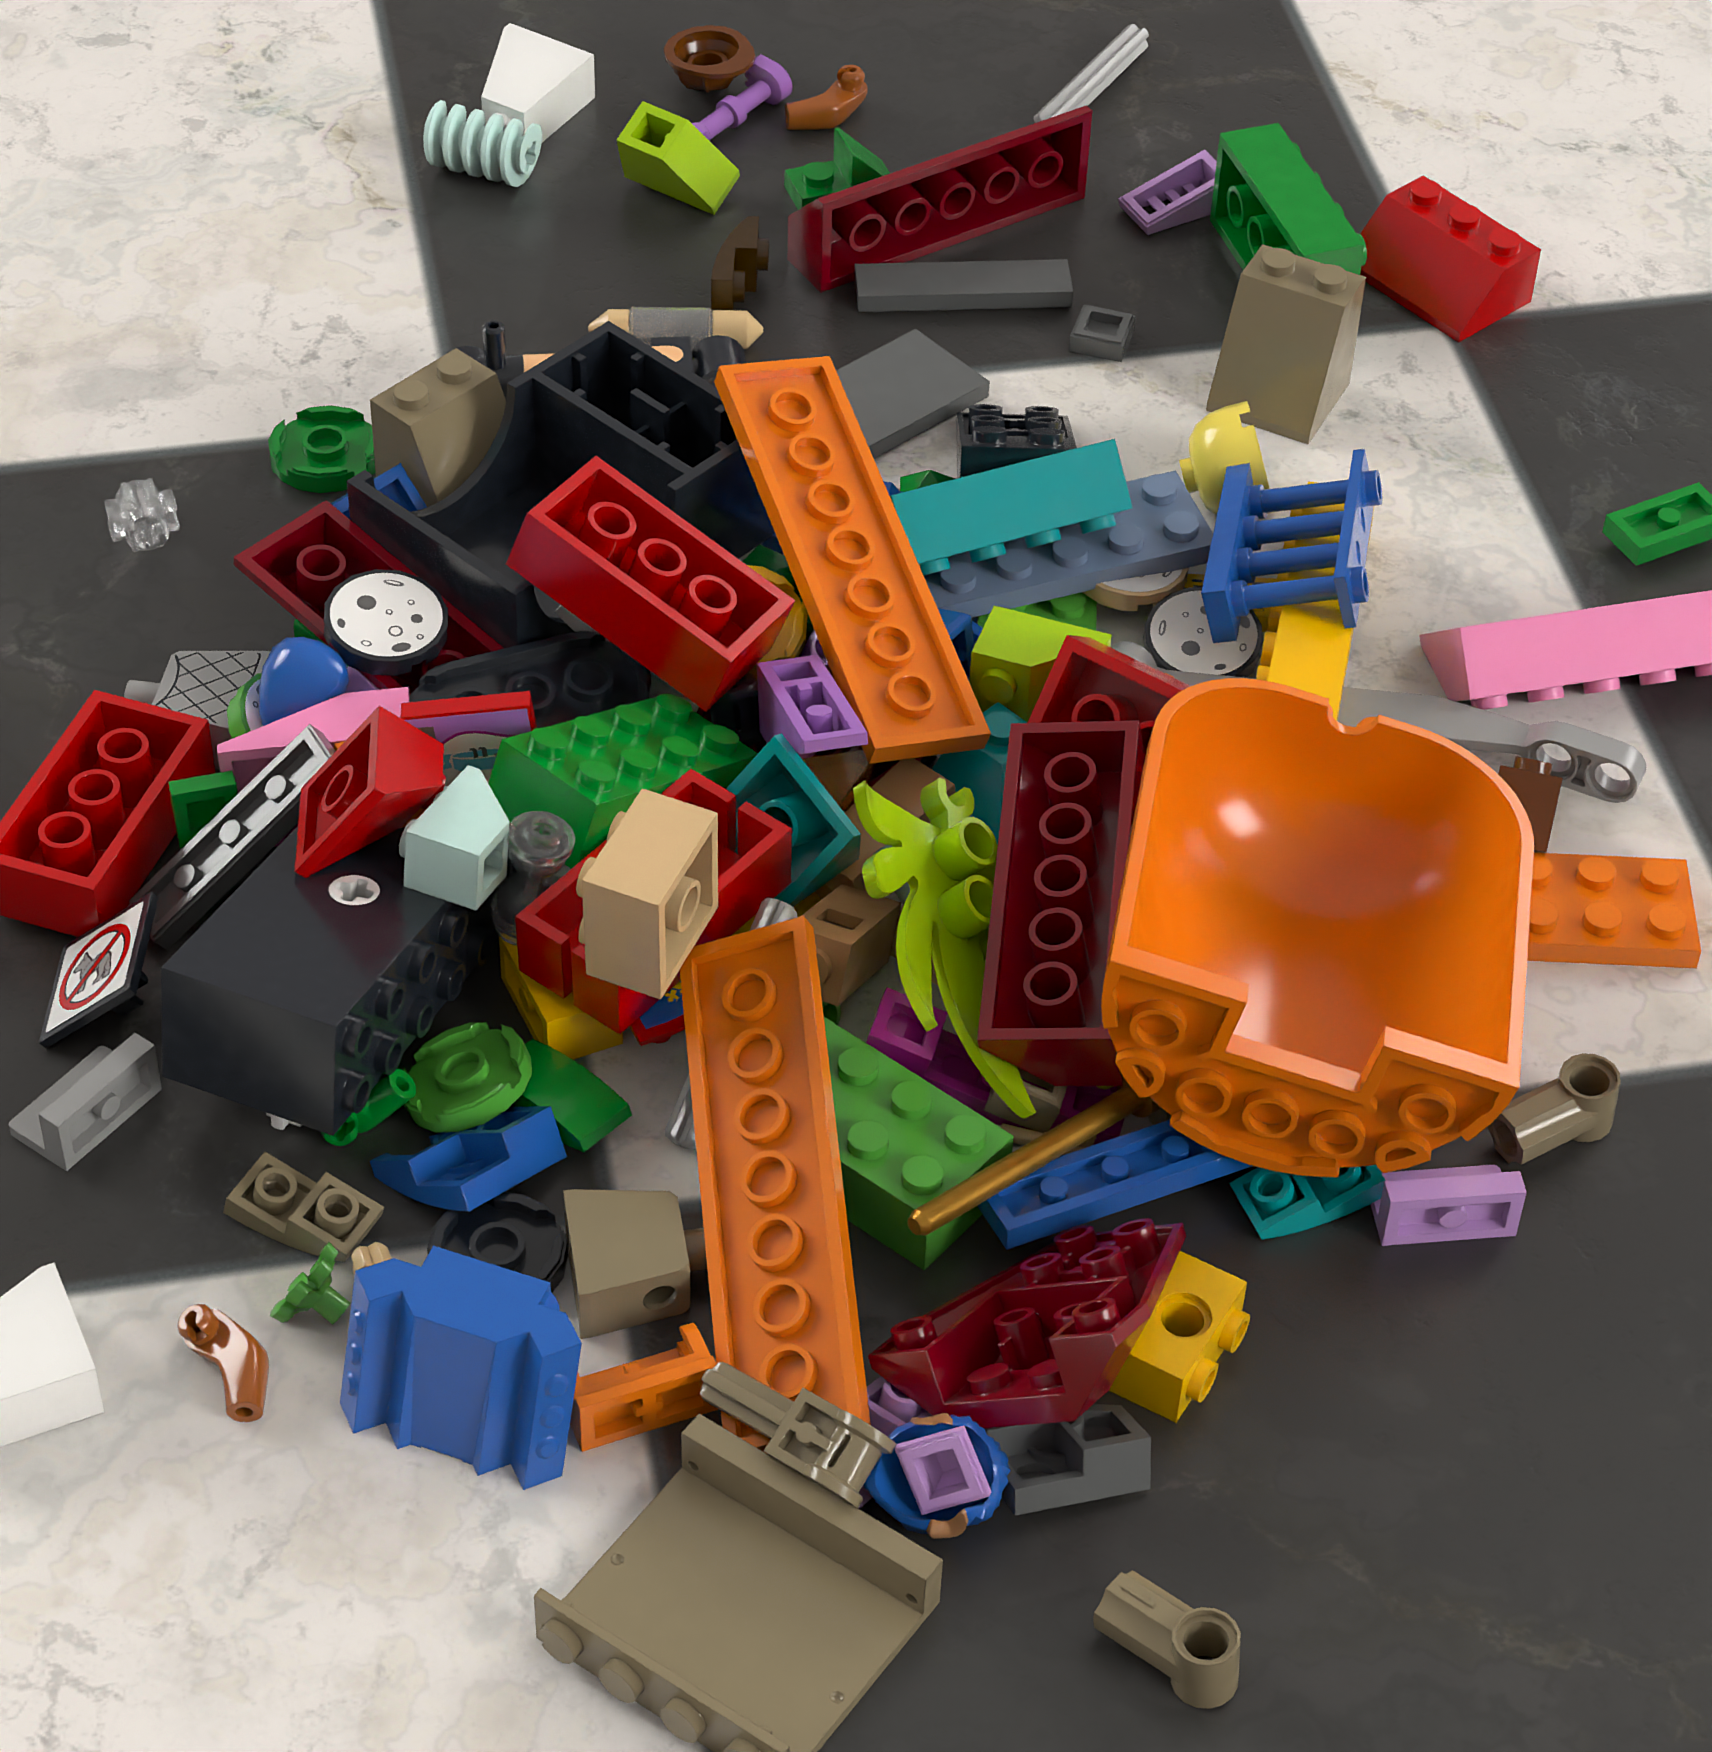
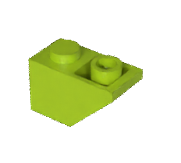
[616,101,740,215]

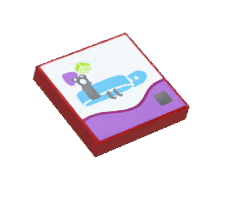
[400,691,537,786]

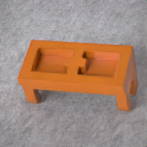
[570,1323,718,1452]

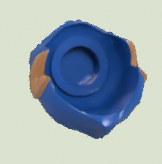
[863,1413,1011,1539]

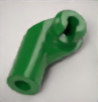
[320,1069,416,1146]

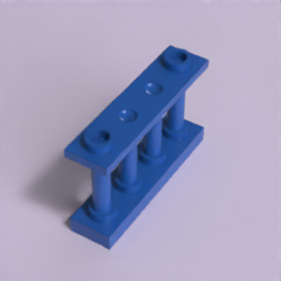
[1201,449,1383,643]

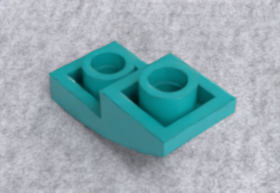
[1229,1165,1386,1240]

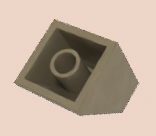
[1206,244,1366,444]
[370,348,506,507]

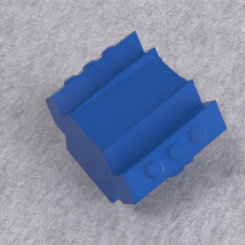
[340,1246,582,1490]

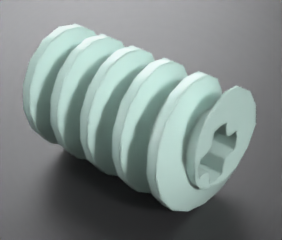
[423,100,542,187]

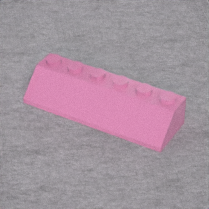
[1419,590,1712,710]

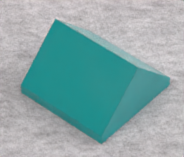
[726,733,861,907]

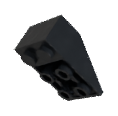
[956,404,1077,478]

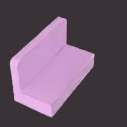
[1371,1165,1527,1246]

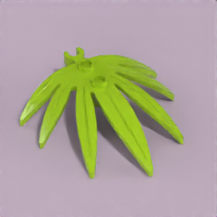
[853,777,1114,1119]

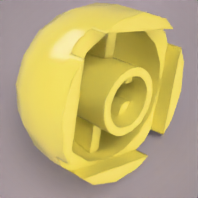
[1179,401,1274,515]

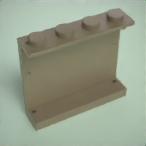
[534,1414,943,1752]

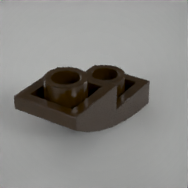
[711,216,769,324]

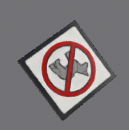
[39,892,159,1048]

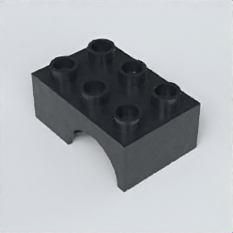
[347,321,775,648]

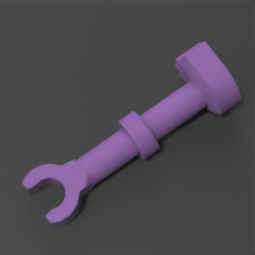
[692,54,793,141]

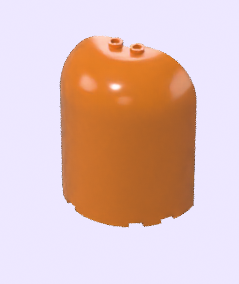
[1101,678,1534,1177]

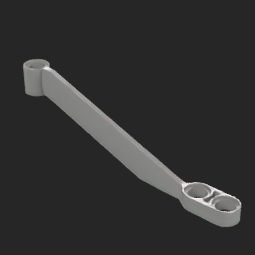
[1111,641,1646,803]

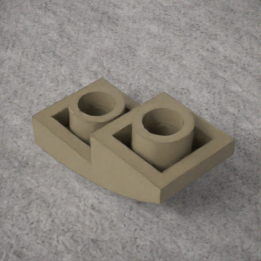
[223,1152,384,1262]

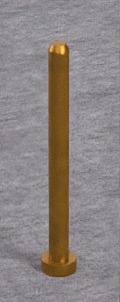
[908,1077,1161,1236]

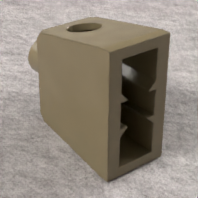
[563,1189,707,1339]

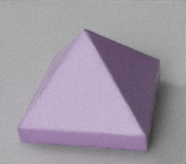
[895,1425,991,1515]

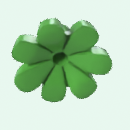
[270,1242,351,1325]

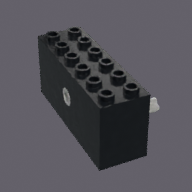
[161,826,524,1136]

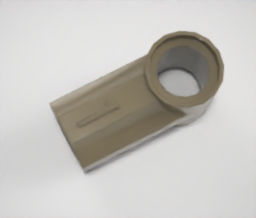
[1487,1053,1621,1165]
[1093,1570,1241,1709]

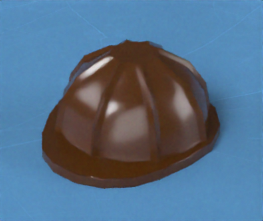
[664,25,756,93]

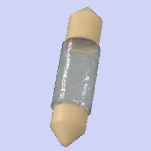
[588,306,763,351]

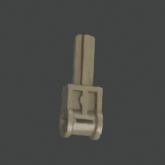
[700,1362,897,1508]

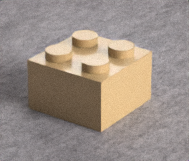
[576,788,718,999]

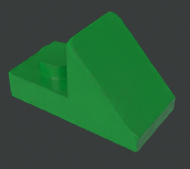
[784,127,890,210]

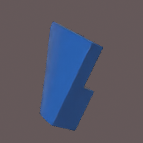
[370,1106,567,1211]

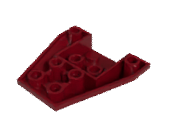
[868,1218,1186,1428]

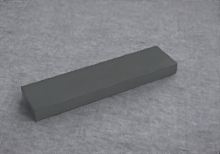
[854,259,1073,312]
[129,724,336,950]

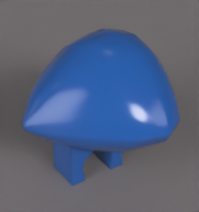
[259,637,349,726]

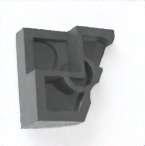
[984,1404,1151,1516]

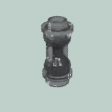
[490,811,575,946]

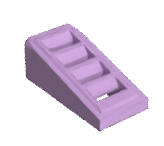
[1118,149,1217,235]

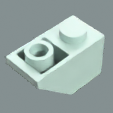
[399,765,510,910]

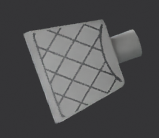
[124,651,271,769]

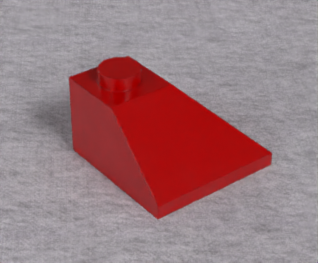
[294,705,446,878]

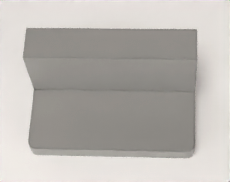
[9,1033,162,1171]

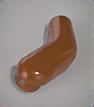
[785,65,868,130]
[177,1304,269,1422]

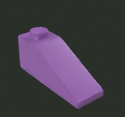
[757,655,868,759]

